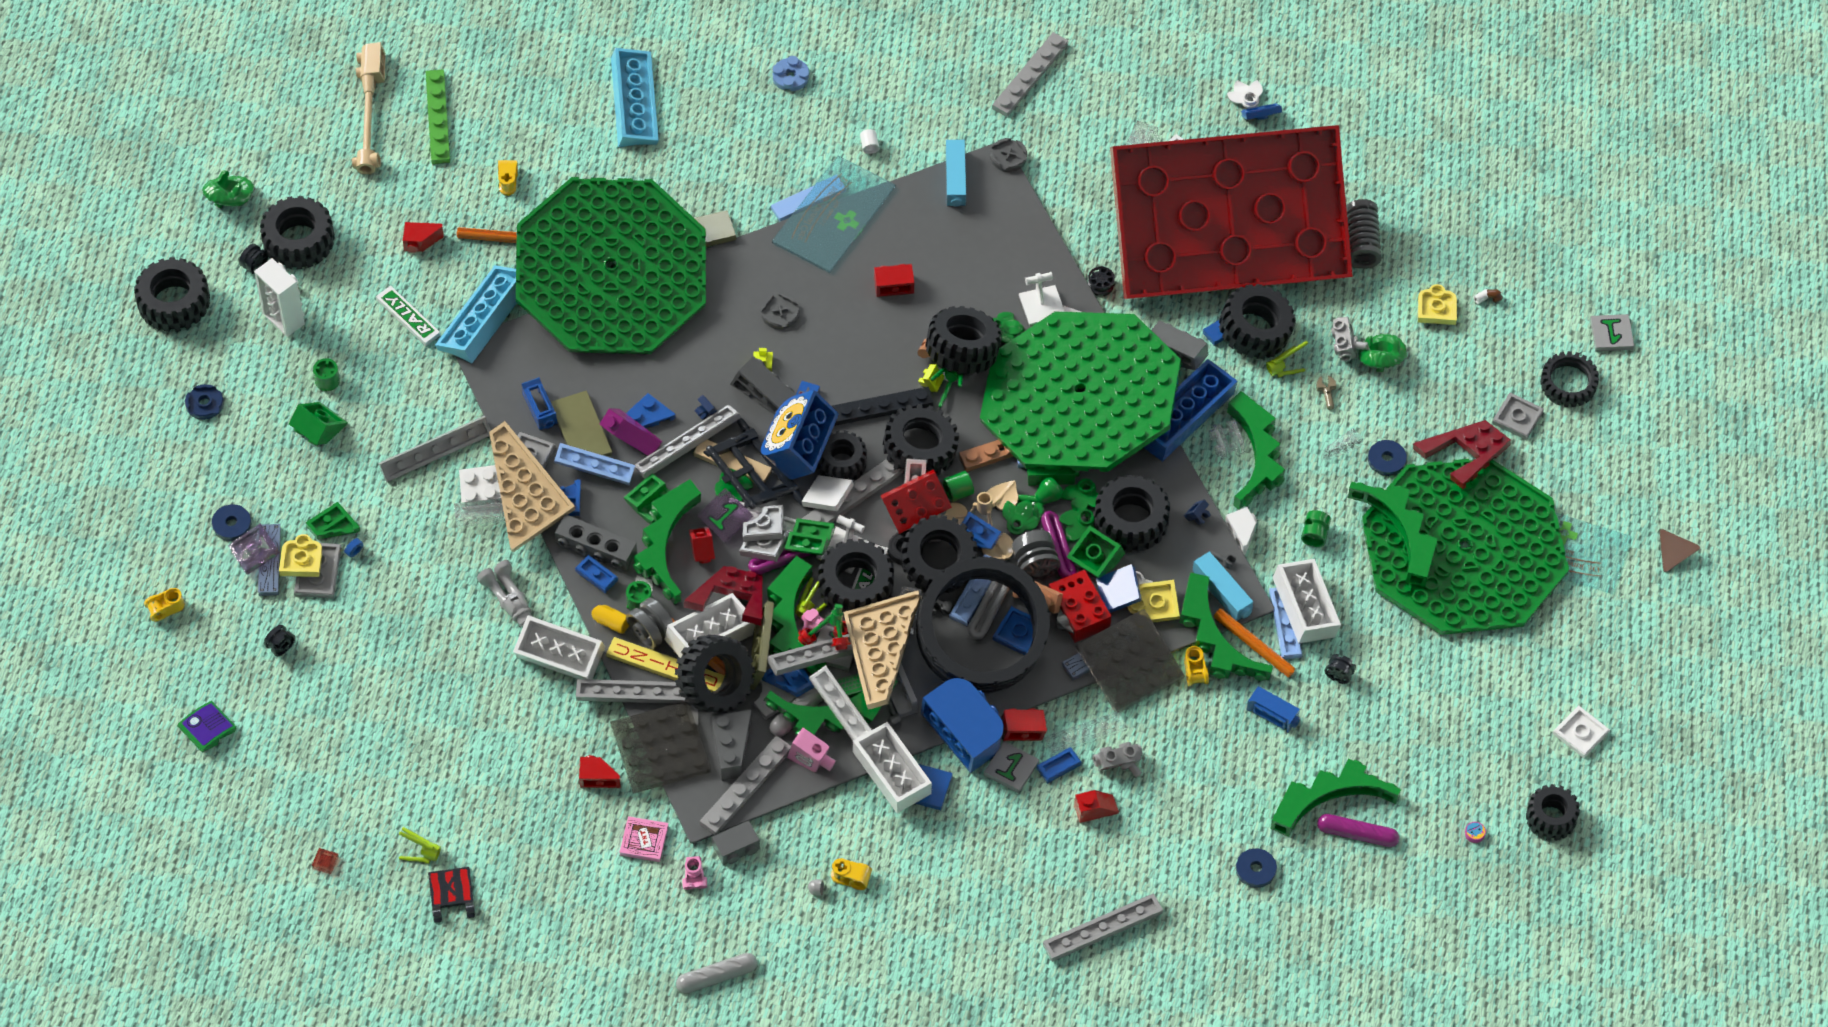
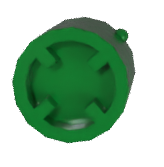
[313,358,340,392]
[942,471,974,503]
[626,581,653,611]

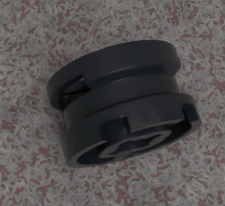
[239,243,269,274]
[1088,266,1115,296]
[264,625,296,657]
[1324,654,1356,684]

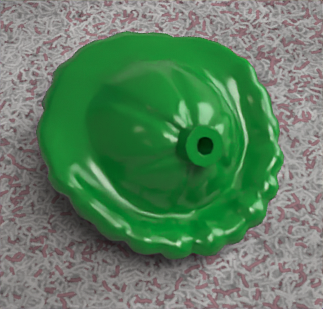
[202,170,254,208]
[1358,334,1407,372]

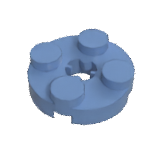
[773,56,809,91]

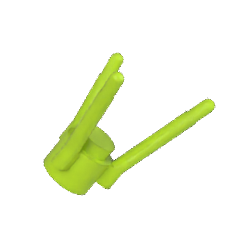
[1266,341,1308,378]
[795,577,827,618]
[399,827,441,864]

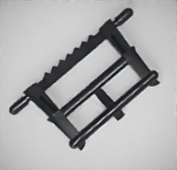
[703,418,804,509]

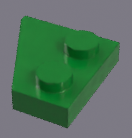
[305,502,360,540]

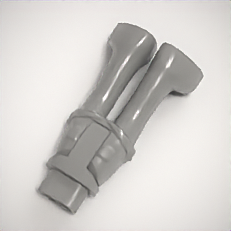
[477,560,532,626]

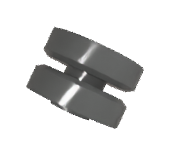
[626,598,673,649]

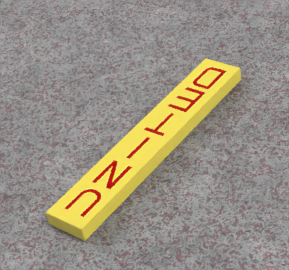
[606,637,725,692]

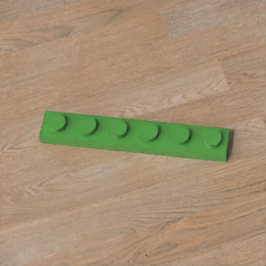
[425,69,450,164]

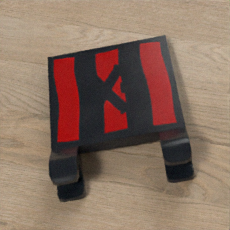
[428,867,475,923]

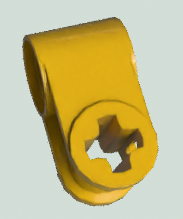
[498,160,518,196]
[144,588,185,622]
[1184,646,1209,686]
[831,858,872,890]

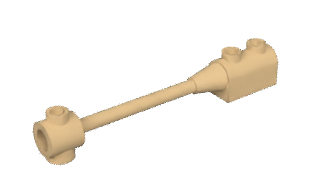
[352,42,386,174]

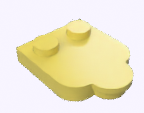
[1418,284,1457,325]
[279,534,322,577]
[1127,580,1180,623]

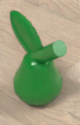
[1018,477,1063,520]

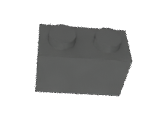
[712,821,760,865]

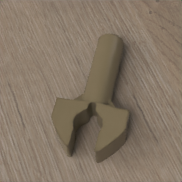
[1316,376,1336,410]

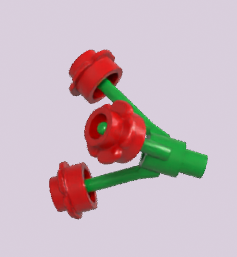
[798,604,851,650]

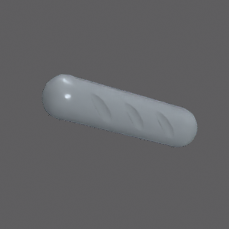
[968,581,1009,640]
[769,686,824,737]
[676,953,757,994]

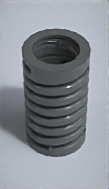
[1346,199,1382,269]

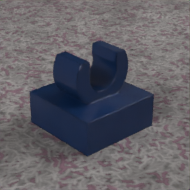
[694,395,717,420]
[1184,499,1211,525]

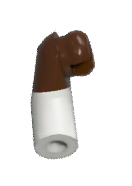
[1473,289,1503,304]

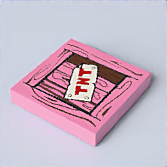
[619,816,668,862]

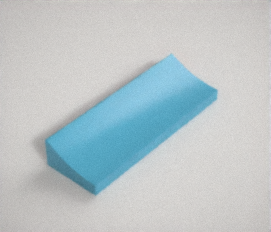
[611,48,659,147]
[435,265,517,363]

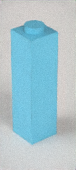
[946,140,966,207]
[1193,551,1253,621]

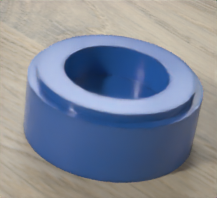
[344,538,363,557]

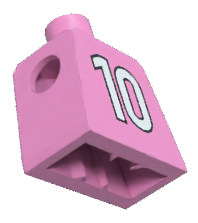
[787,728,836,772]

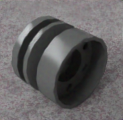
[1012,530,1060,581]

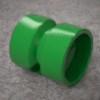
[1301,510,1331,547]

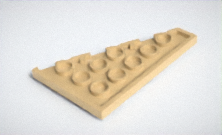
[489,421,575,552]
[843,590,921,710]

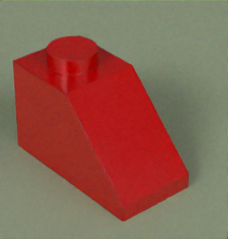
[403,222,444,253]
[689,527,715,563]
[579,755,621,788]
[1074,790,1119,823]

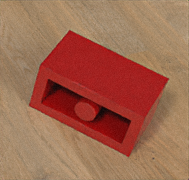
[874,264,915,297]
[1001,708,1047,741]

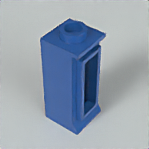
[521,377,557,430]
[1247,686,1301,733]

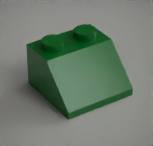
[289,402,348,446]
[1067,525,1125,578]

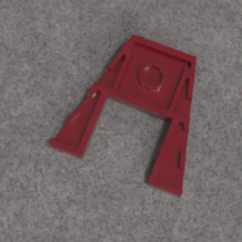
[1413,420,1511,489]
[684,566,762,626]

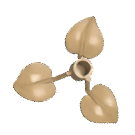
[945,480,1018,560]

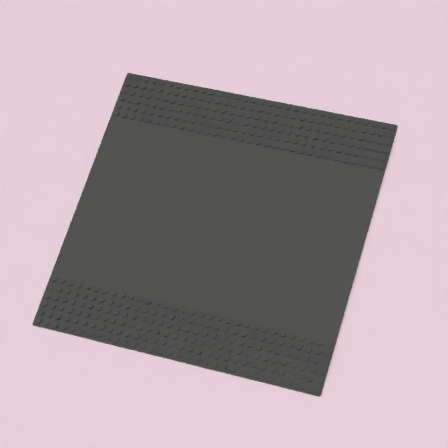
[455,143,1274,844]

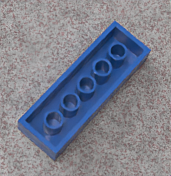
[1144,359,1238,462]

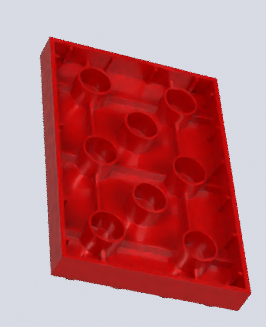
[1110,125,1353,299]

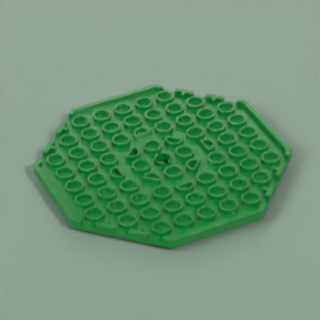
[516,177,706,354]
[980,311,1181,472]
[1361,459,1569,635]

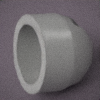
[808,879,824,896]

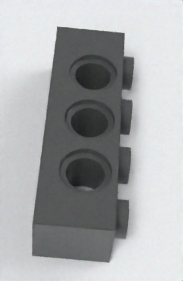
[555,514,637,571]

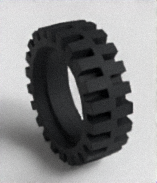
[1540,351,1599,407]

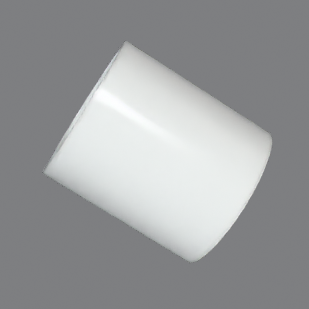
[860,129,879,154]

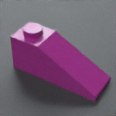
[599,408,663,456]

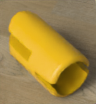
[591,605,629,634]

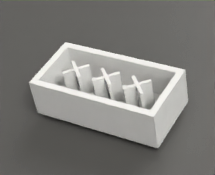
[254,258,305,337]
[1272,559,1341,644]
[665,593,755,658]
[513,615,605,679]
[853,722,932,813]

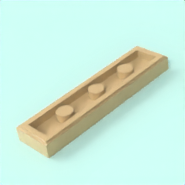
[694,440,772,483]

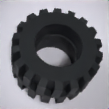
[818,430,867,480]
[1526,784,1580,841]

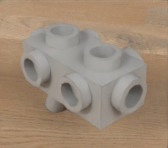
[1331,316,1369,362]
[1093,742,1143,778]

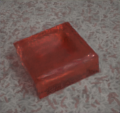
[311,848,339,874]

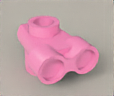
[801,608,825,633]
[682,856,707,890]

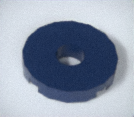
[185,384,224,420]
[1368,440,1407,476]
[211,504,252,541]
[1235,848,1277,888]

